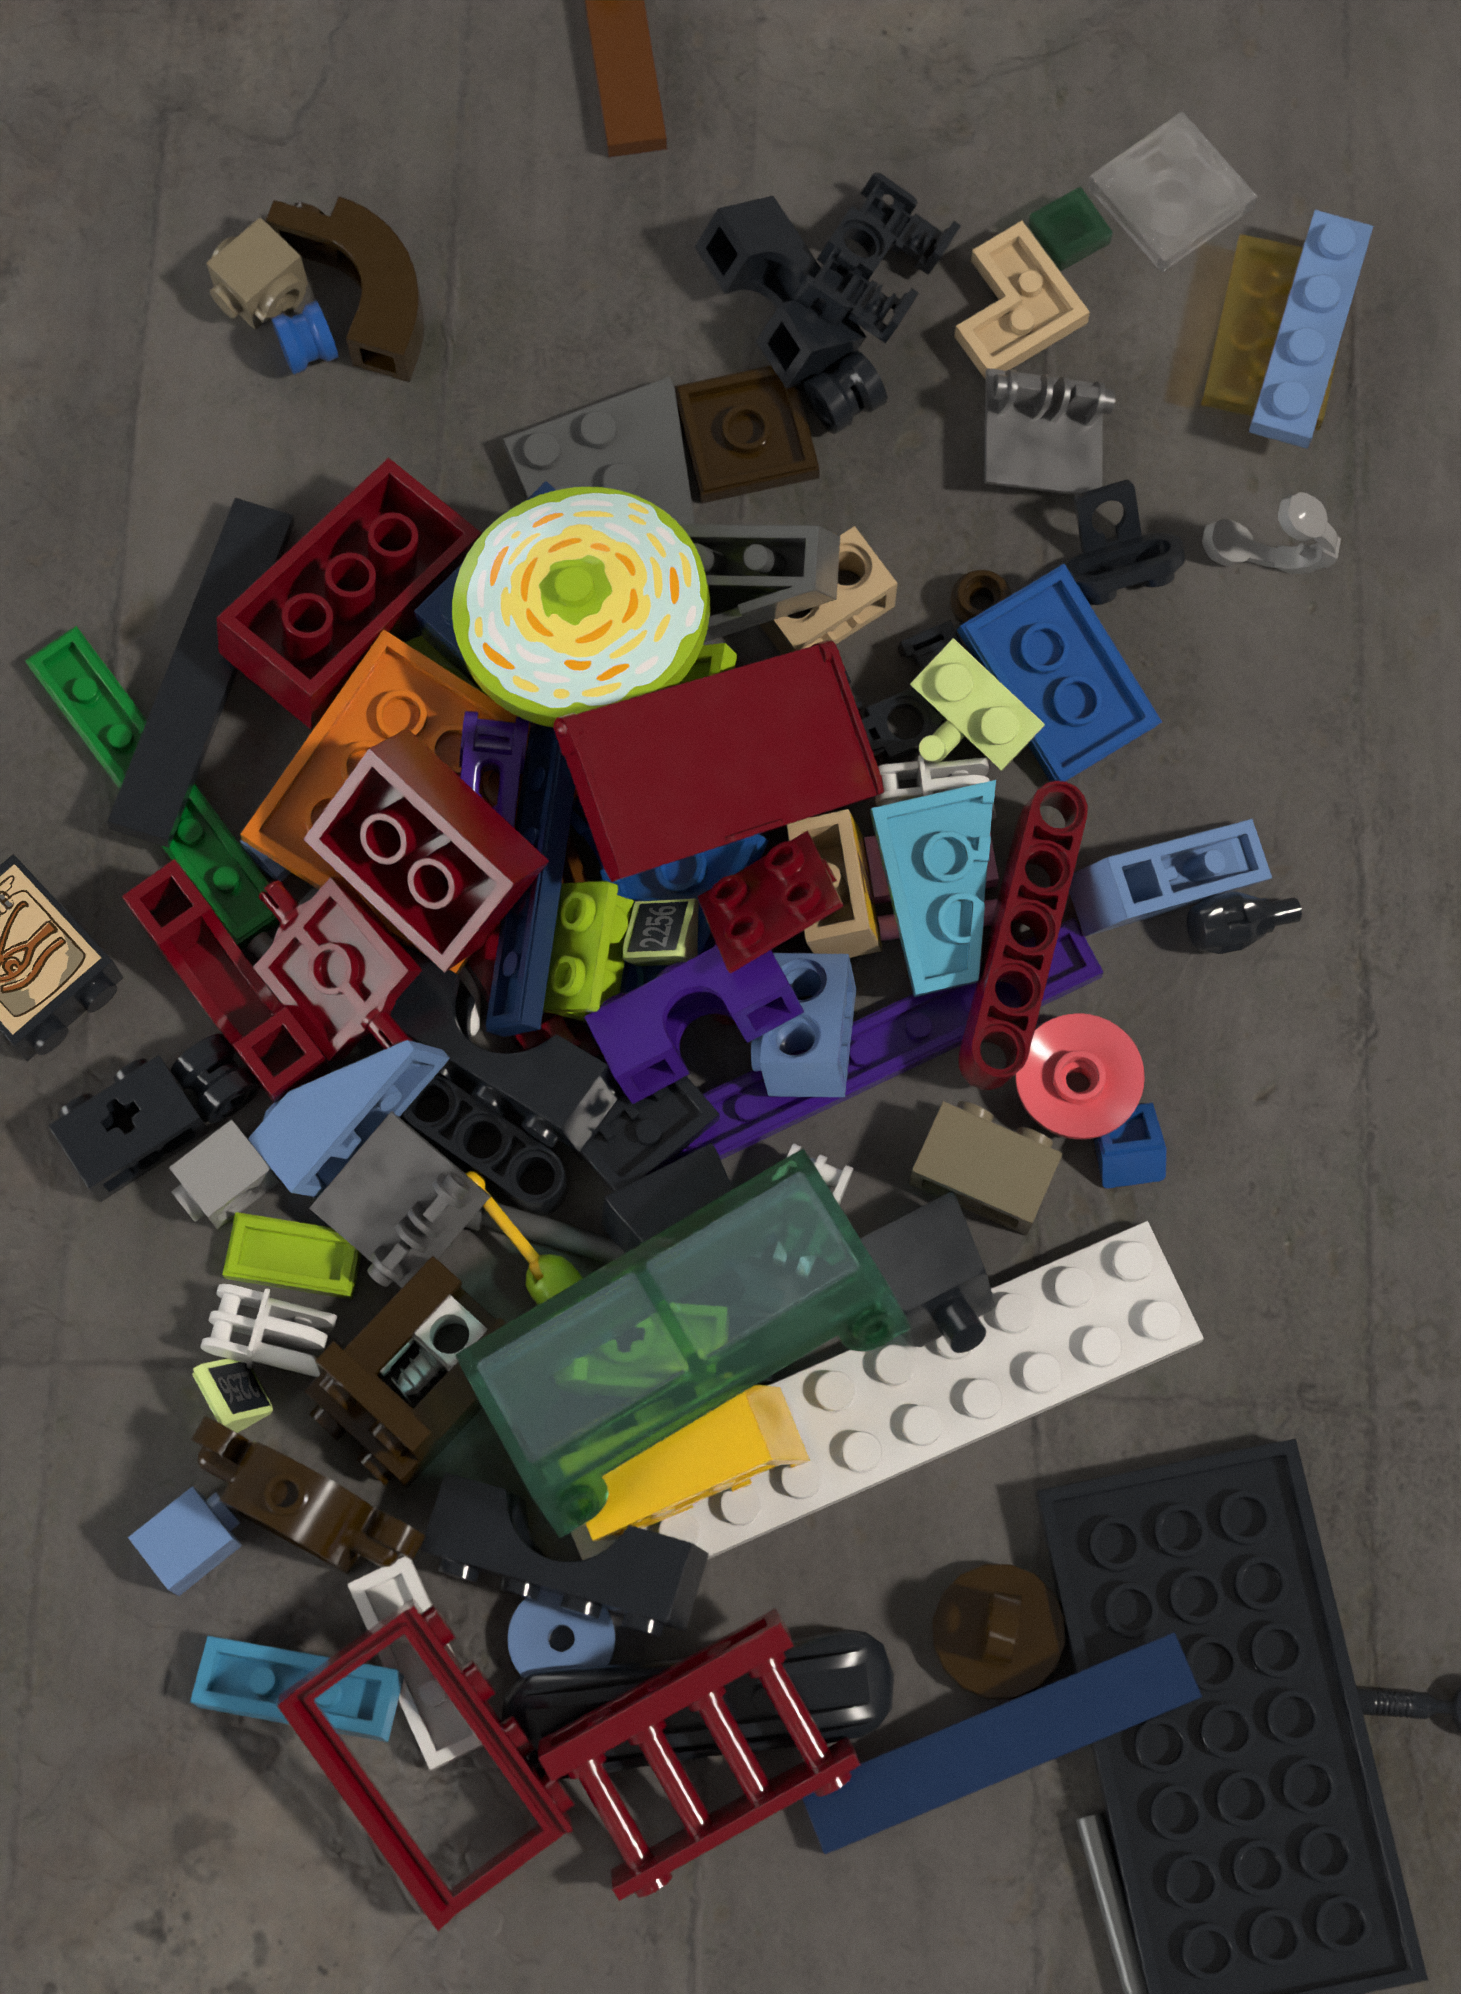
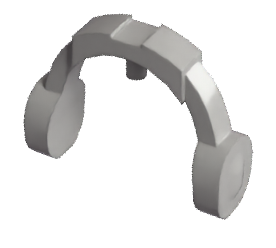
[1202,492,1341,574]

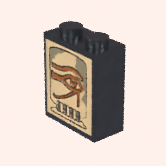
[0,854,124,1062]

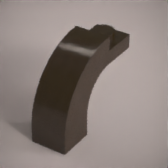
[265,196,424,382]

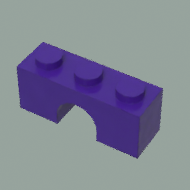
[584,944,804,1104]

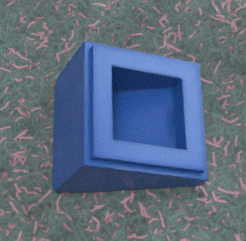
[1093,1103,1166,1188]

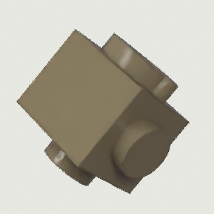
[206,217,308,330]

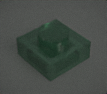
[1028,186,1113,272]

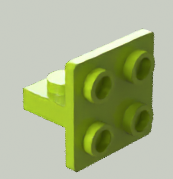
[543,881,634,1023]

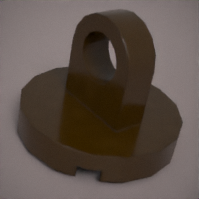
[932,1564,1065,1699]

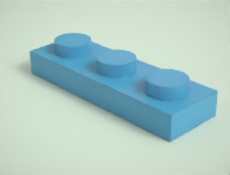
[190,1636,404,1742]

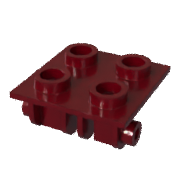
[698,830,844,974]

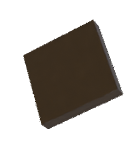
[674,365,820,504]

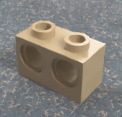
[760,526,898,655]

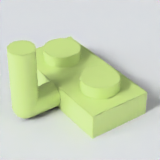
[910,638,1045,771]

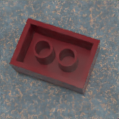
[303,728,549,973]

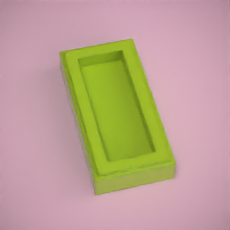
[222,1212,362,1300]

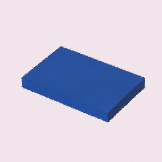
[957,564,1162,782]

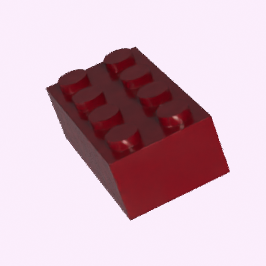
[217,457,482,730]

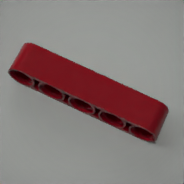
[958,781,1088,1090]

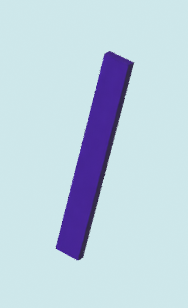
[662,918,1104,1168]

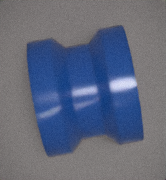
[271,301,339,375]

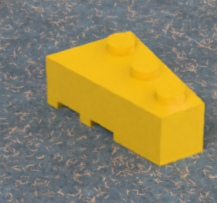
[563,1377,810,1541]

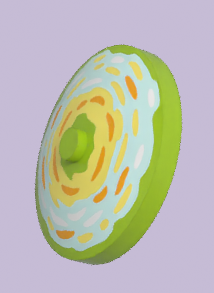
[452,486,710,728]

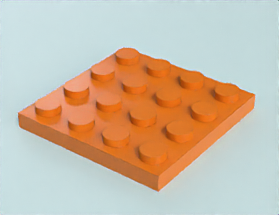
[240,629,579,975]

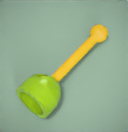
[465,1171,583,1311]

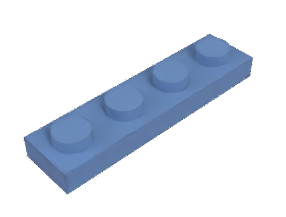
[1249,210,1373,449]

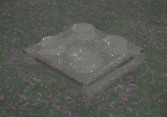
[1088,111,1258,273]

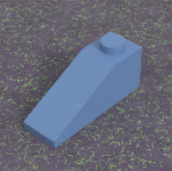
[1069,819,1272,937]
[248,1040,450,1198]

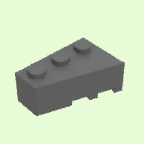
[679,524,840,642]

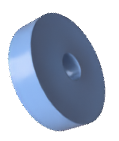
[508,1589,616,1677]

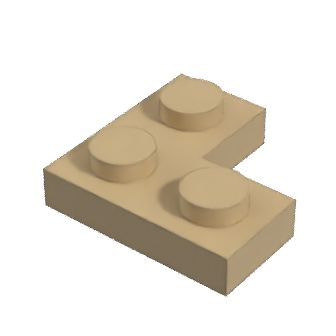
[954,221,1090,380]

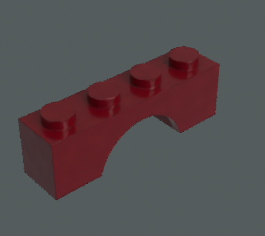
[122,859,332,1103]

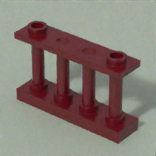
[538,1608,860,1901]

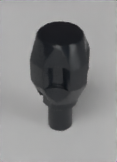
[1187,891,1302,954]

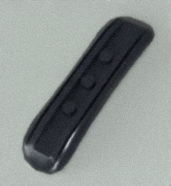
[502,1629,894,1779]

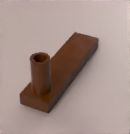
[584,0,667,157]

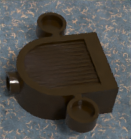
[191,1416,426,1575]

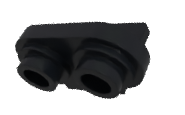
[1066,479,1185,605]

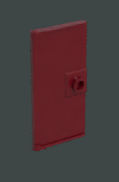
[554,640,884,882]

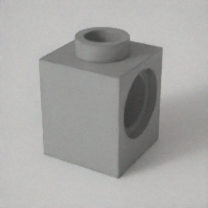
[169,1119,279,1230]

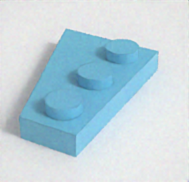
[870,780,996,997]

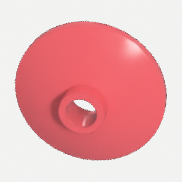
[1015,1013,1145,1139]

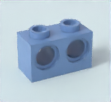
[751,953,856,1097]

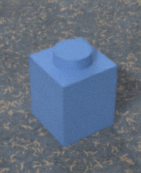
[128,1486,242,1596]

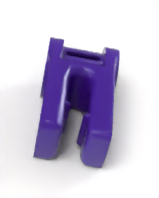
[459,711,529,827]

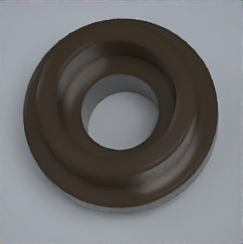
[950,570,1012,624]

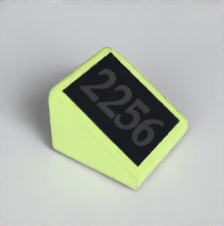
[623,899,699,966]
[192,1358,273,1433]

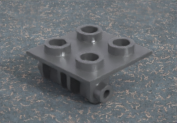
[984,368,1115,495]
[309,1111,491,1288]

